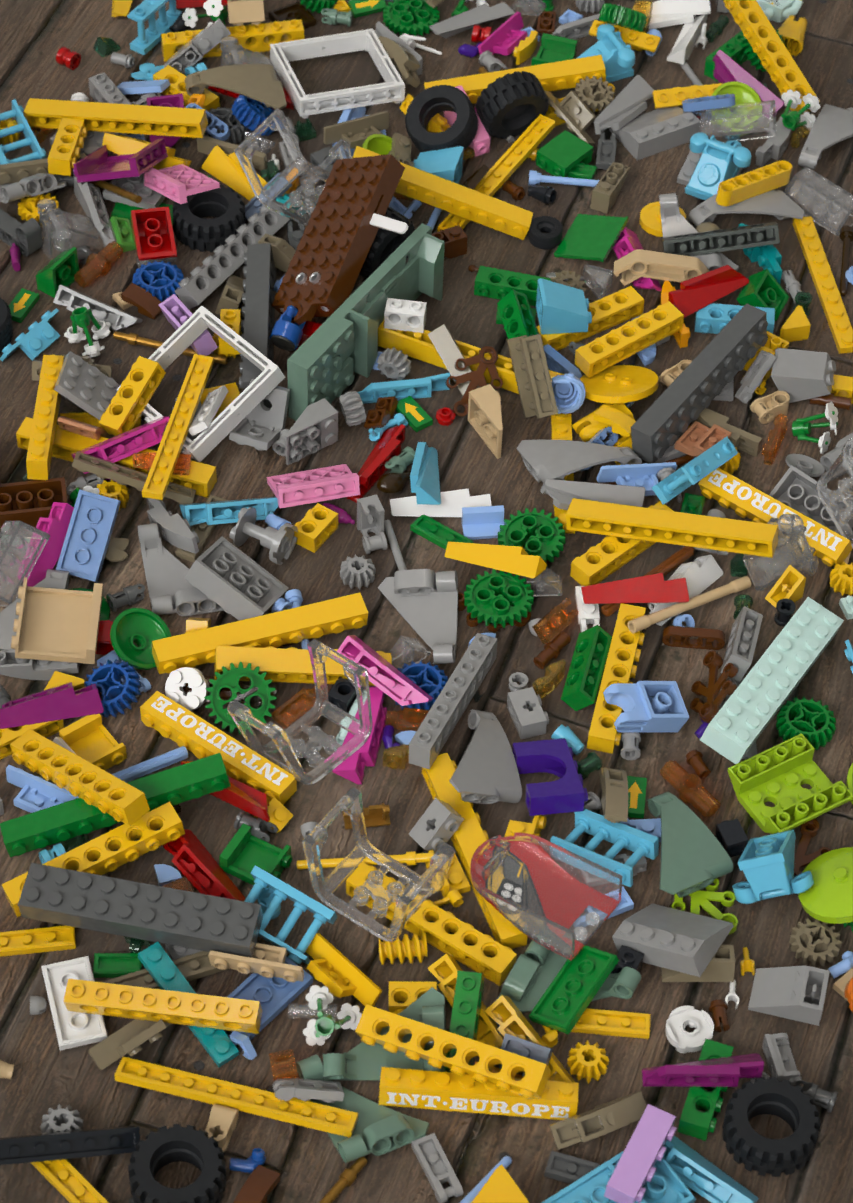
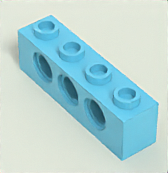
[694,303,775,334]

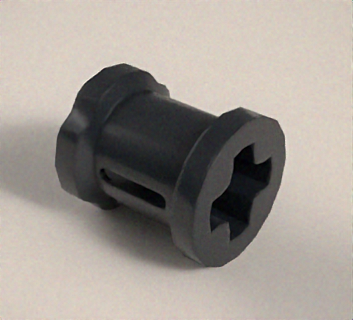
[774,599,796,627]

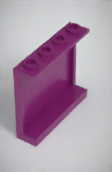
[73,139,168,183]

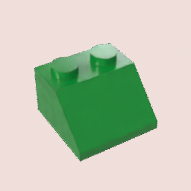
[36,247,80,298]
[737,269,789,321]

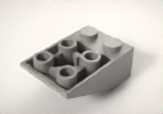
[285,398,338,466]
[748,965,830,1026]

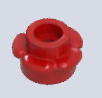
[436,407,456,426]

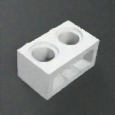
[384,298,427,333]

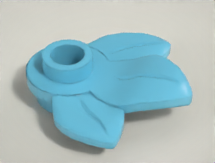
[131,63,165,80]

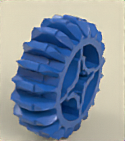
[231,95,279,136]
[132,260,184,302]
[84,659,142,718]
[394,660,448,715]

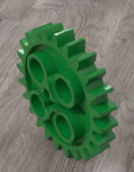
[383,0,440,36]
[498,508,566,563]
[464,569,534,628]
[204,662,277,734]

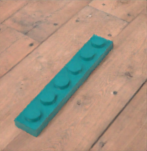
[138,942,239,1068]

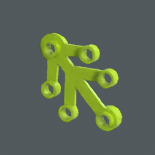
[671,878,738,935]

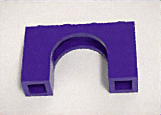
[512,738,588,816]

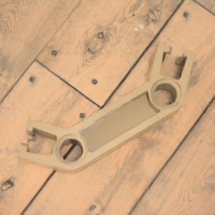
[614,249,710,286]

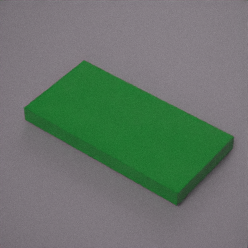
[528,943,619,1034]

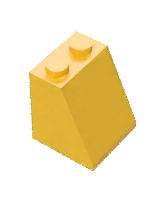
[472,1165,529,1203]

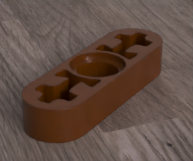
[662,626,725,650]

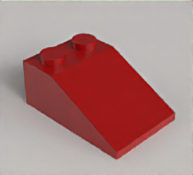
[131,207,177,261]

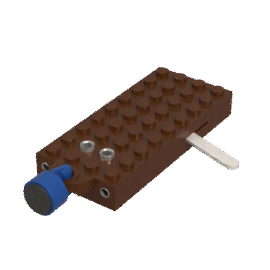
[269,154,409,351]

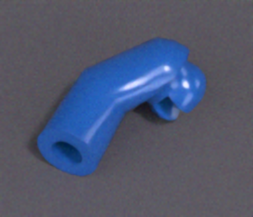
[230,1148,266,1173]

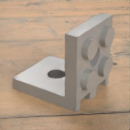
[229,379,291,451]

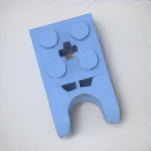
[603,681,690,733]

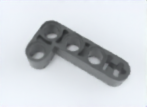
[0,209,43,257]

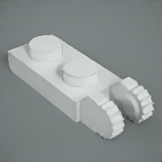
[575,586,600,632]

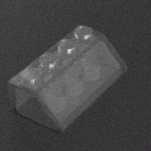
[700,100,777,143]
[784,167,853,236]
[0,521,50,606]

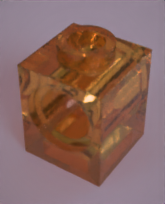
[269,1049,298,1081]

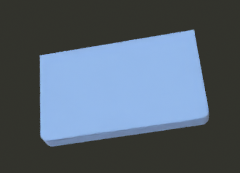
[461,505,505,540]

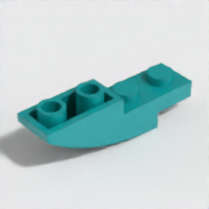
[739,223,783,285]

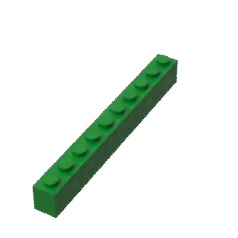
[0,753,231,858]

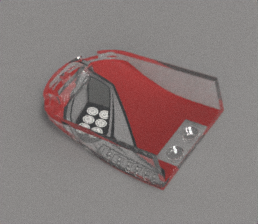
[470,833,622,961]

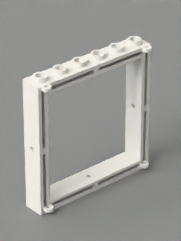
[270,29,405,119]
[117,306,285,462]

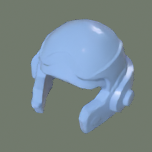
[551,372,586,414]

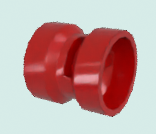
[472,25,492,43]
[56,47,81,70]

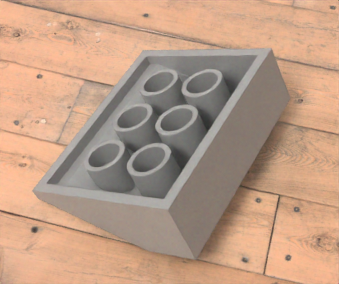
[608,107,701,160]
[769,465,853,537]
[184,536,289,621]
[612,903,733,977]

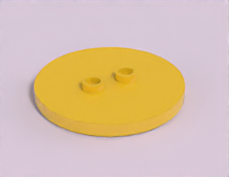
[580,365,659,404]

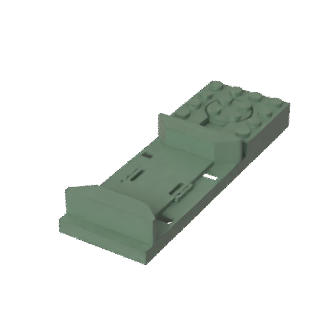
[287,223,445,421]

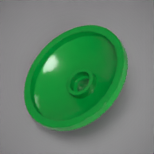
[110,608,171,670]

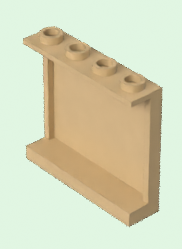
[11,577,103,664]

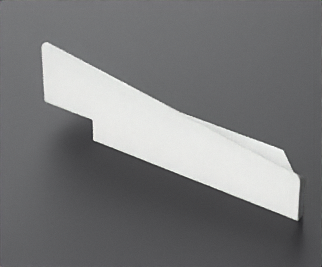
[632,0,711,30]
[667,14,708,65]
[389,488,492,517]
[647,555,723,626]

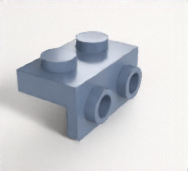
[499,1033,553,1077]

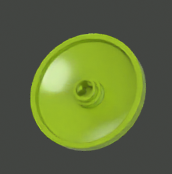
[798,847,853,924]

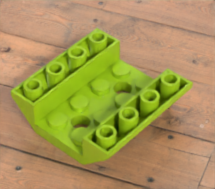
[728,733,853,834]

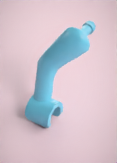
[369,413,408,442]

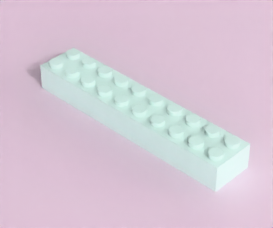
[700,597,844,764]

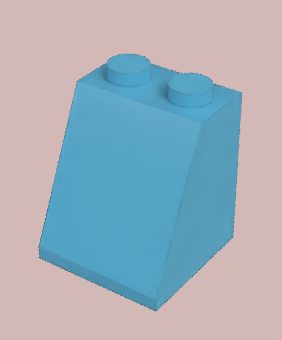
[413,146,464,184]
[536,278,592,335]

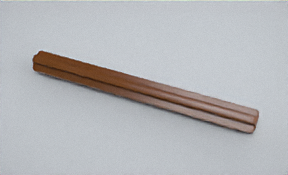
[601,546,694,617]

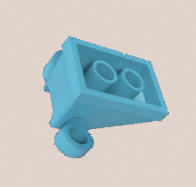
[576,24,635,83]
[685,132,752,200]
[732,830,814,904]

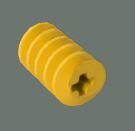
[378,933,427,965]

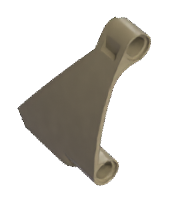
[185,64,287,110]

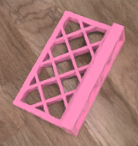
[143,164,220,204]
[267,464,360,509]

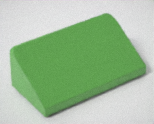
[110,216,136,253]

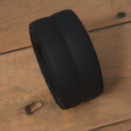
[528,216,563,250]

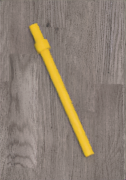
[296,851,435,870]

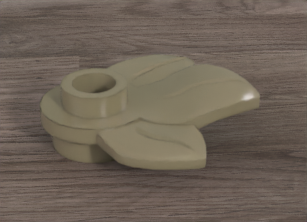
[104,534,129,562]

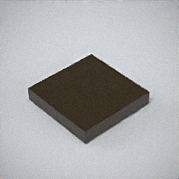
[269,1,316,29]
[462,165,489,190]

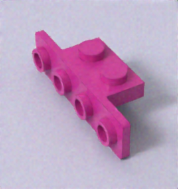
[478,12,528,56]

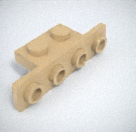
[208,943,304,982]

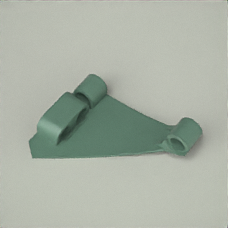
[647,792,733,898]
[496,935,641,1013]
[323,987,446,1081]
[296,1054,429,1164]

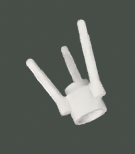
[399,33,442,55]

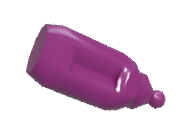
[9,243,21,271]
[323,502,355,525]

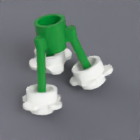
[64,307,111,358]

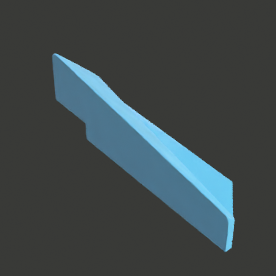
[358,373,450,404]
[410,442,441,505]
[180,497,278,526]
[663,1136,759,1203]

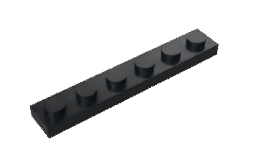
[0,1125,140,1165]

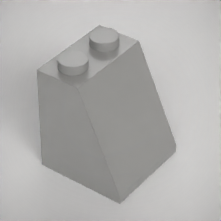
[771,348,836,403]

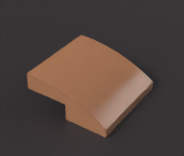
[57,416,108,441]
[674,421,732,457]

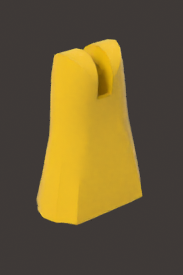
[778,15,807,56]
[572,403,635,442]

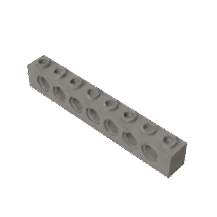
[174,201,290,309]
[409,633,497,769]

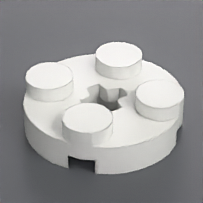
[165,667,209,711]
[665,1005,714,1054]

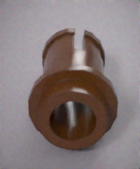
[502,180,525,200]
[686,750,711,779]
[709,999,730,1032]

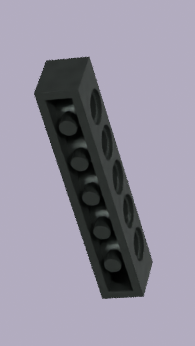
[662,222,780,256]

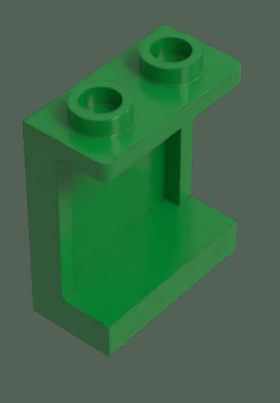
[531,33,577,66]
[536,130,593,177]
[219,823,293,888]

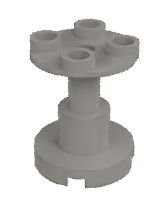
[229,507,298,565]

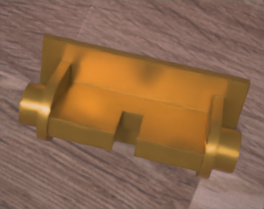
[342,803,391,830]

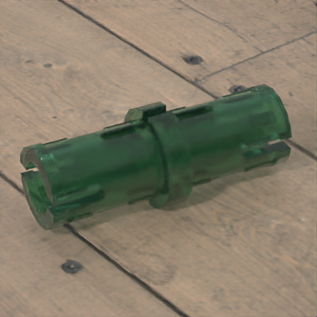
[705,15,729,43]

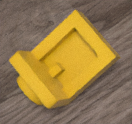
[253,797,294,833]

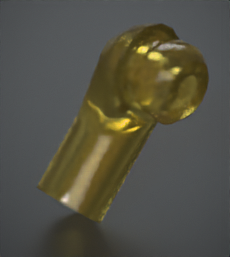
[791,126,810,148]

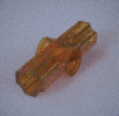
[74,241,123,288]
[660,760,721,818]

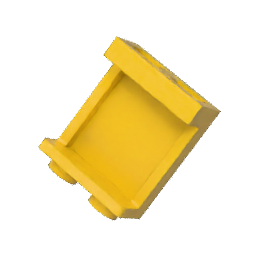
[59,714,127,771]

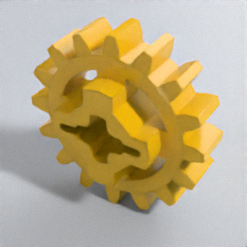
[18,193,59,225]

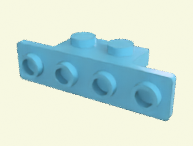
[0,308,60,362]

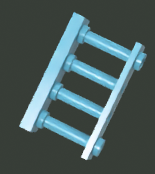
[128,0,182,56]
[0,99,47,165]
[652,437,738,505]
[550,808,659,888]
[244,865,338,965]

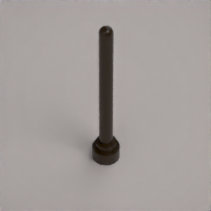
[840,225,853,296]

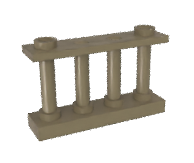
[507,334,558,418]

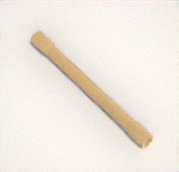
[628,576,752,633]

